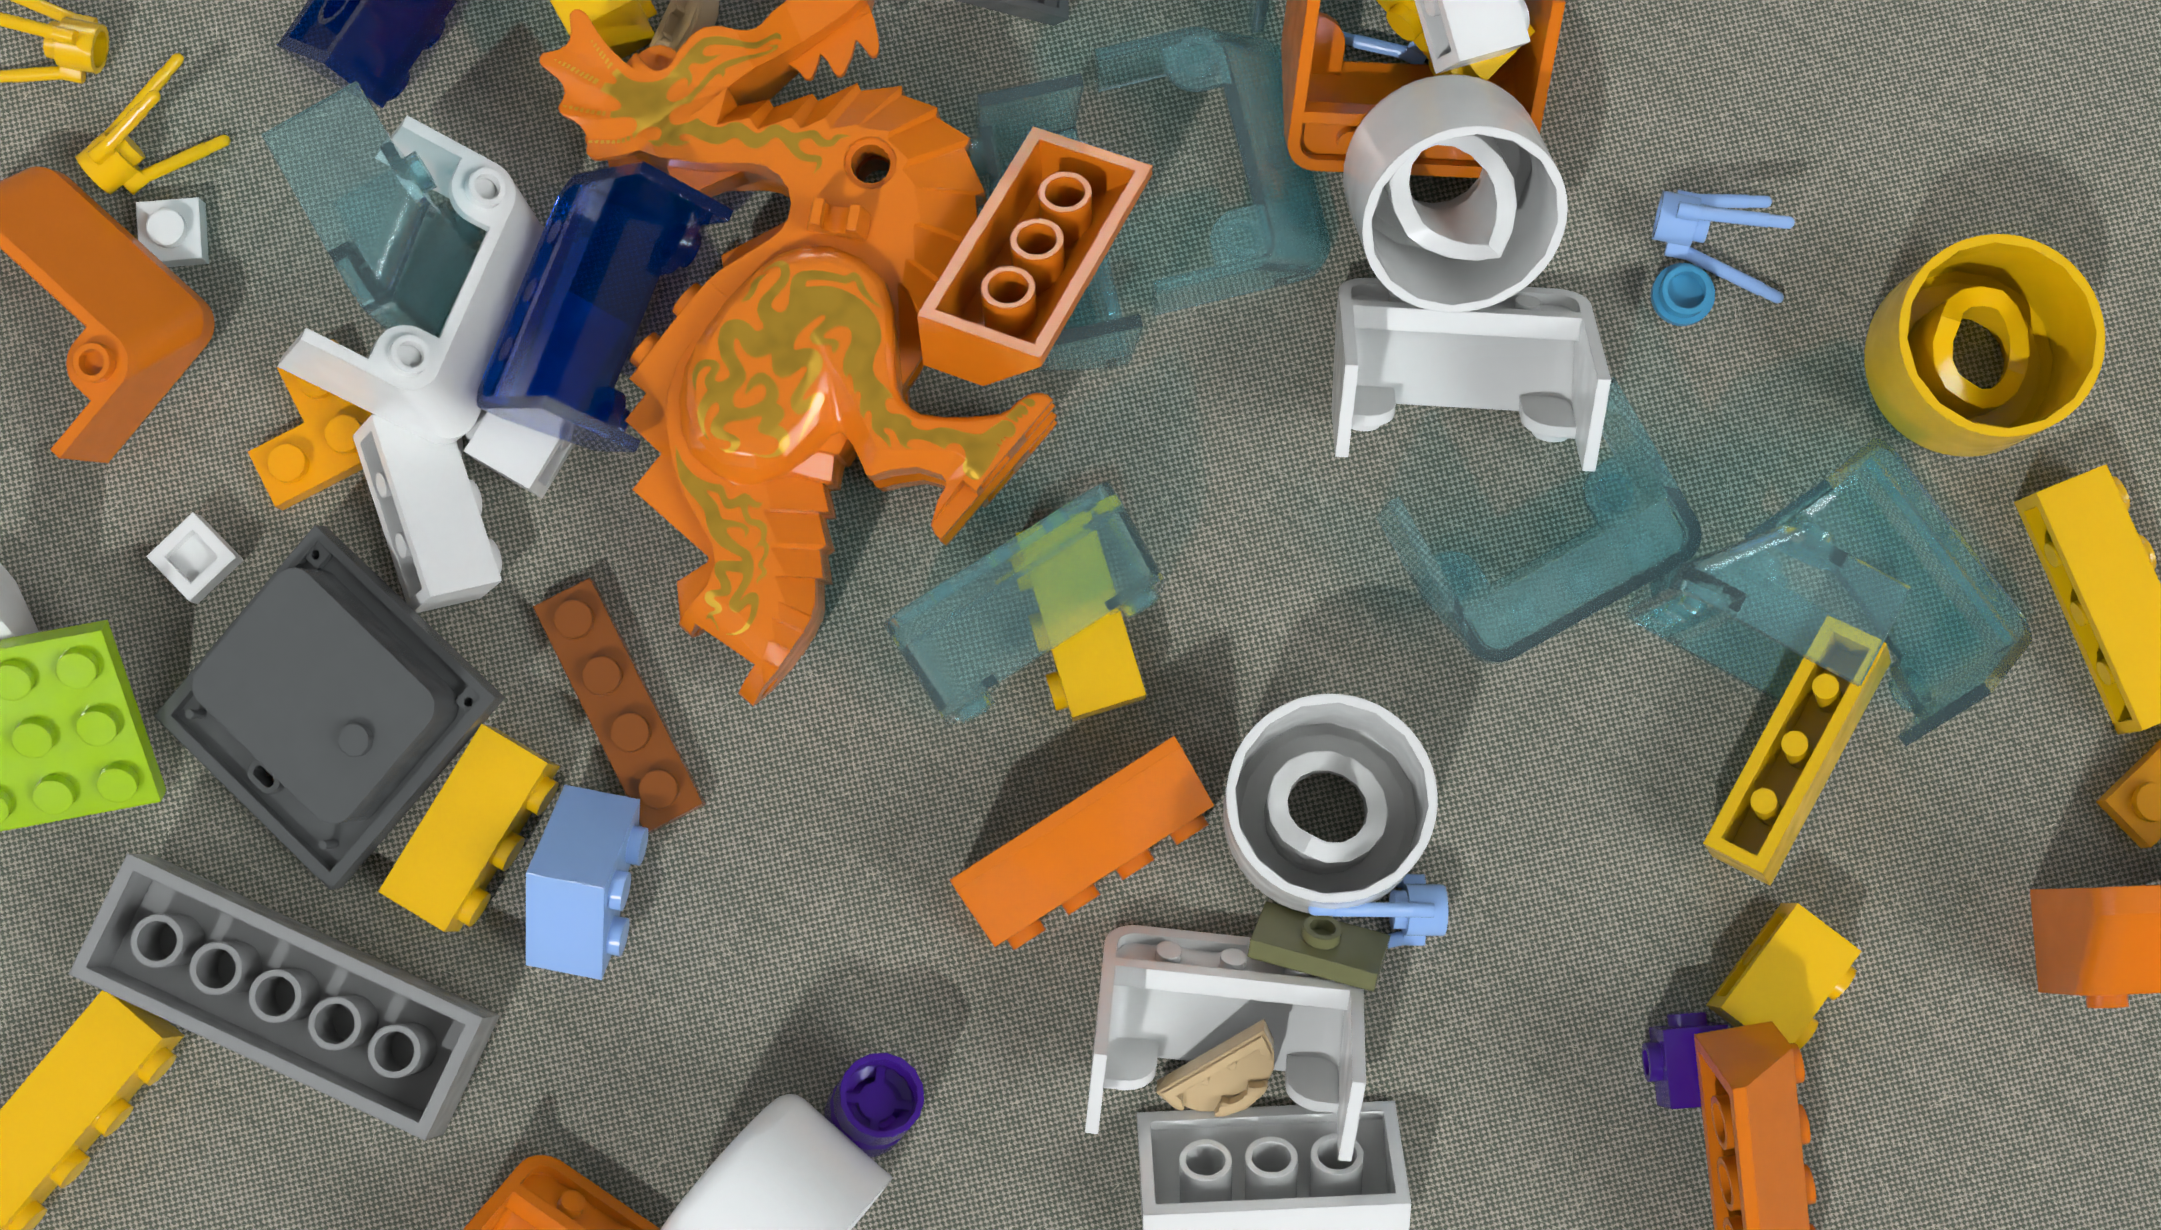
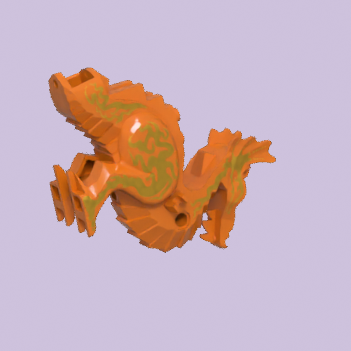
[539,0,1058,706]

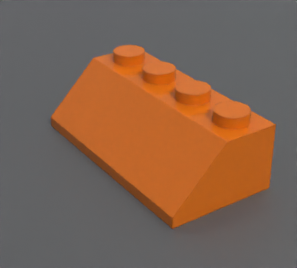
[917,126,1153,386]
[950,736,1214,950]
[1694,1021,1816,1230]

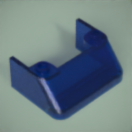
[476,161,733,453]

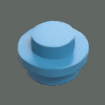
[1650,263,1715,326]

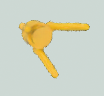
[0,0,109,84]
[75,53,231,195]

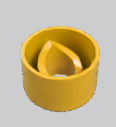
[1864,234,2105,457]

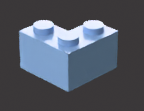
[526,785,649,980]

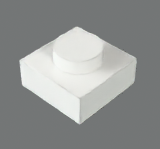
[136,197,209,267]
[146,512,244,604]

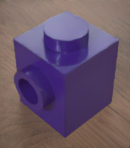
[1642,1011,1728,1109]

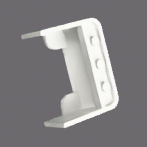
[277,115,550,444]
[1331,278,1611,472]
[1085,925,1366,1162]

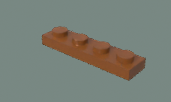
[533,578,706,834]

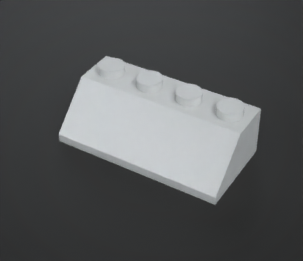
[1137,1101,1411,1230]

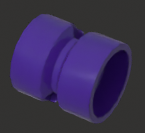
[824,1053,924,1157]

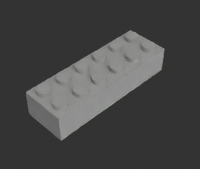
[68,853,500,1141]

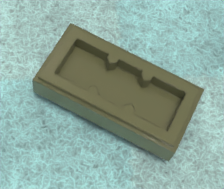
[1247,901,1391,992]

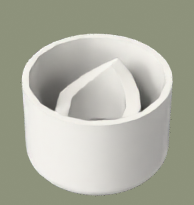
[1343,74,1568,313]
[1223,694,1438,913]
[660,1094,893,1230]

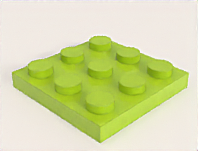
[0,620,167,832]

